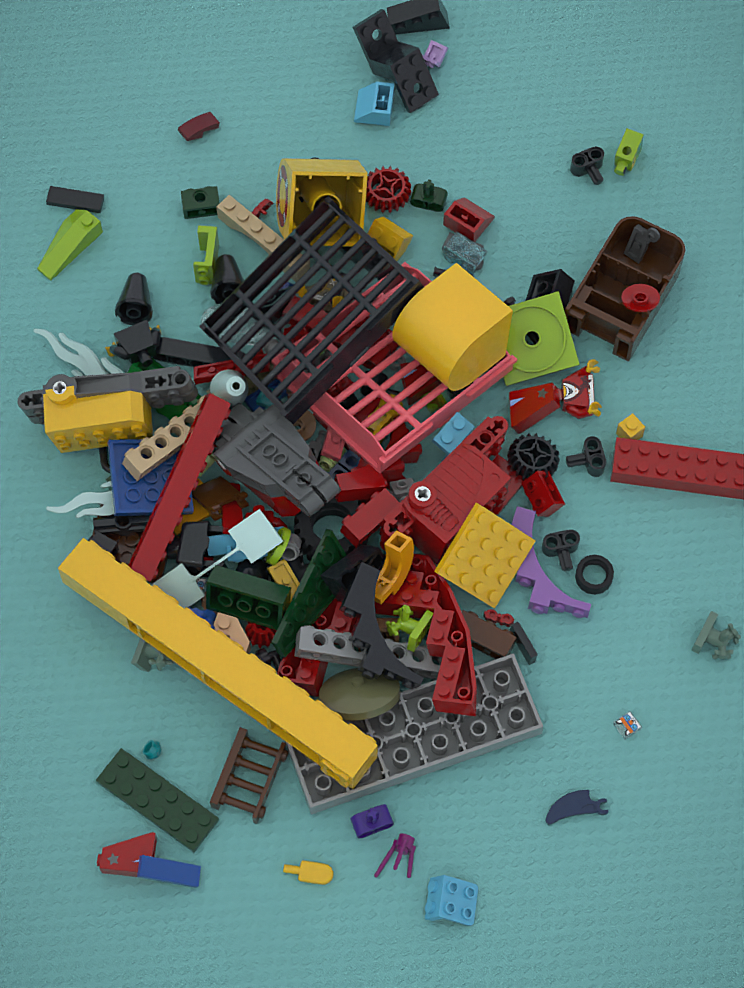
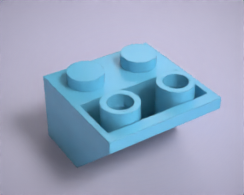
[354,82,394,126]

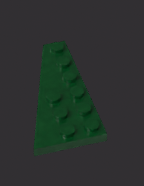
[271,529,346,658]

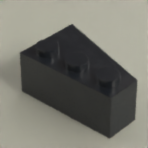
[387,0,450,35]

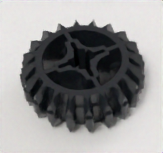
[507,433,560,481]

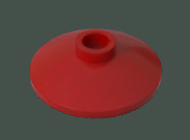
[621,284,660,312]

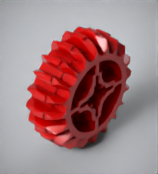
[365,165,411,213]

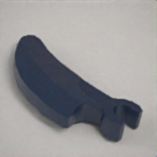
[545,790,608,825]

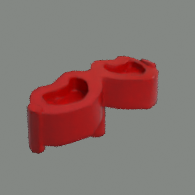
[251,199,274,219]
[484,609,514,627]

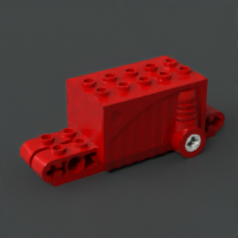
[379,416,511,566]

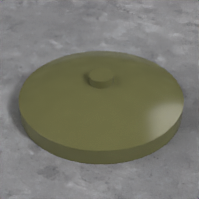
[319,667,401,721]

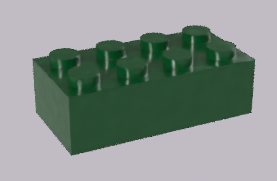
[206,565,291,630]

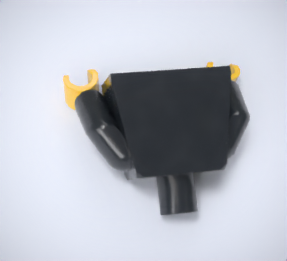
[105,320,161,367]

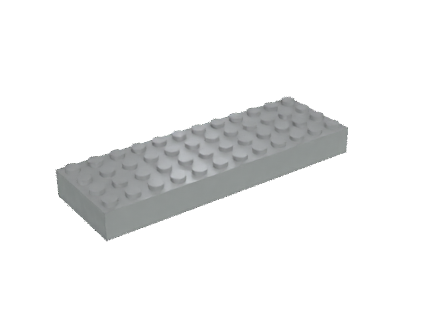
[285,653,543,815]

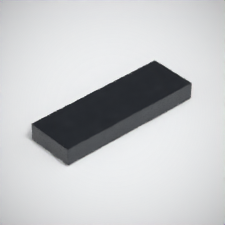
[46,186,104,213]

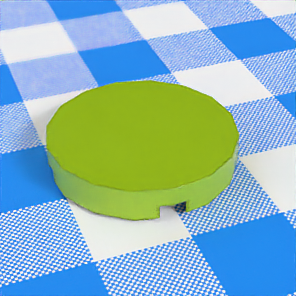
[266,527,291,566]

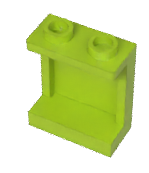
[193,225,219,285]

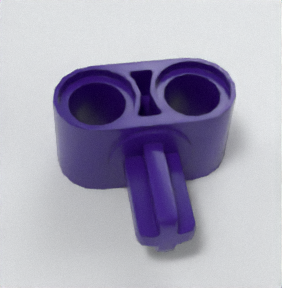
[350,804,394,838]

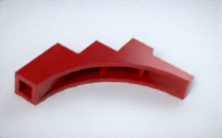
[334,415,422,502]

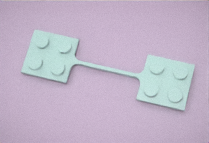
[151,509,283,609]

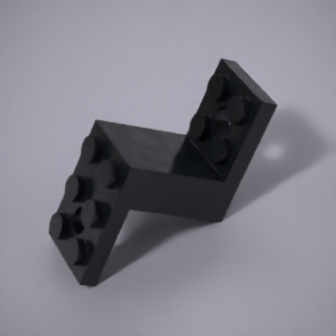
[353,9,439,113]

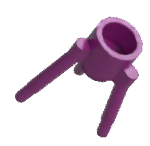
[374,833,416,878]

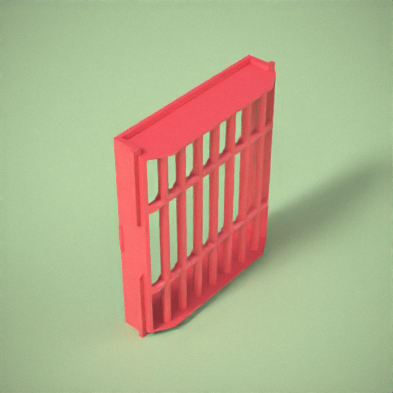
[271,262,518,473]

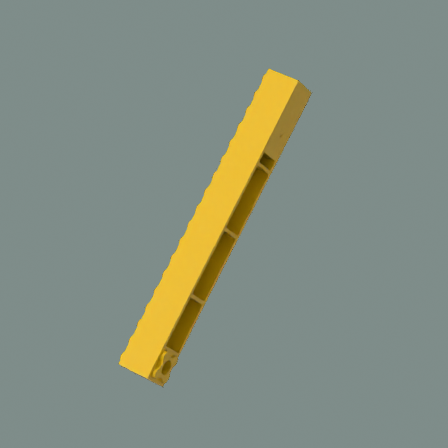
[58,538,378,789]

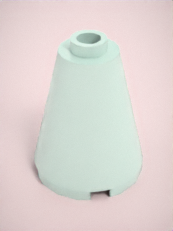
[210,369,248,408]

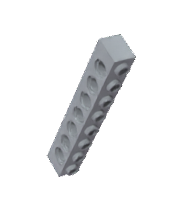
[295,626,443,680]

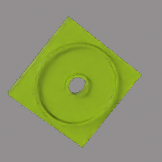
[504,291,580,386]

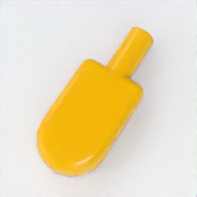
[283,860,333,885]

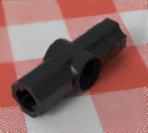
[93,515,151,536]

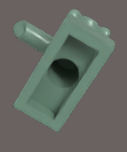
[691,611,741,659]
[131,638,175,672]

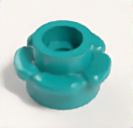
[143,740,162,760]

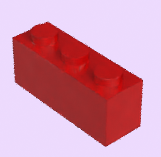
[340,488,400,548]

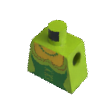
[614,128,644,176]

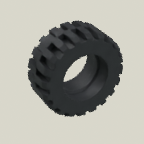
[294,497,368,561]

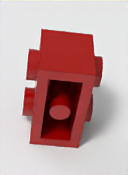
[521,471,565,517]

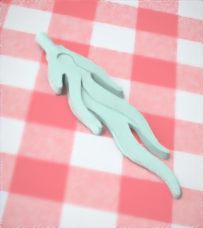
[34,329,124,376]
[46,481,114,518]

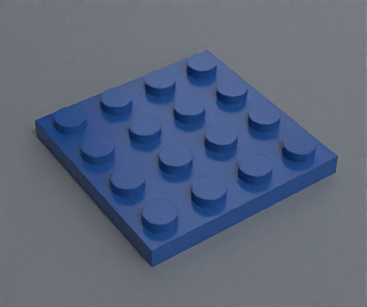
[108,439,194,516]

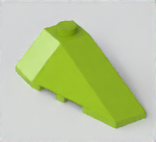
[37,209,103,281]

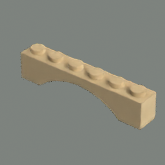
[216,195,310,282]

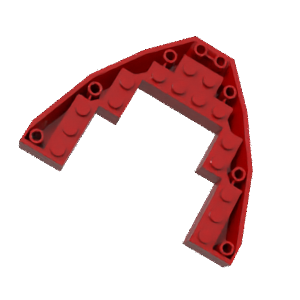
[277,554,477,716]

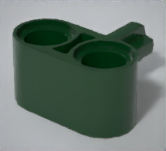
[410,179,448,212]

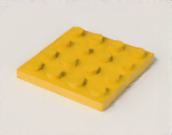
[434,503,536,609]

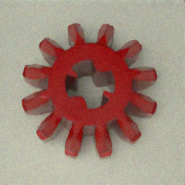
[245,622,277,649]

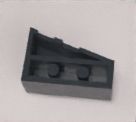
[320,544,386,602]

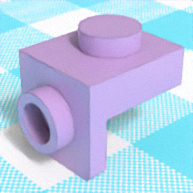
[422,40,448,68]

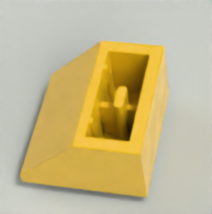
[367,216,413,261]

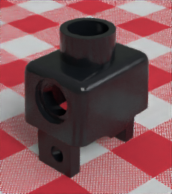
[167,521,228,578]

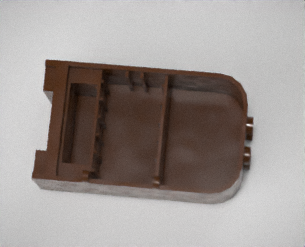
[565,216,686,362]

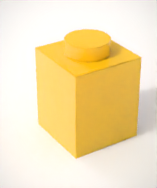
[616,413,645,440]

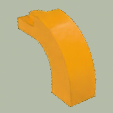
[374,530,414,604]

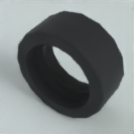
[575,554,614,595]

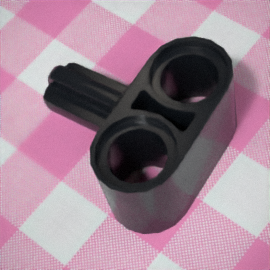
[570,146,604,185]
[566,436,606,477]
[542,530,580,571]

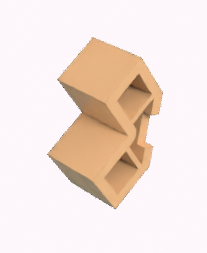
[214,612,251,654]

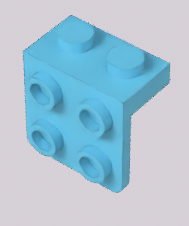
[432,412,475,462]
[425,875,478,926]

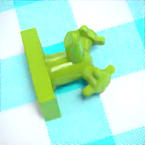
[386,605,433,652]

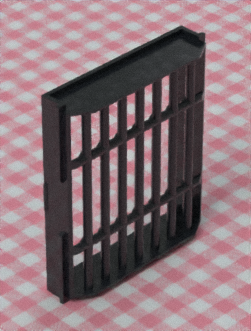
[199,196,424,424]

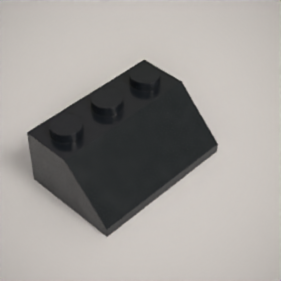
[525,269,575,312]

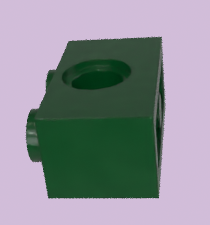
[181,186,220,219]

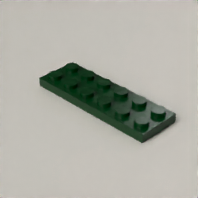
[96,748,219,852]

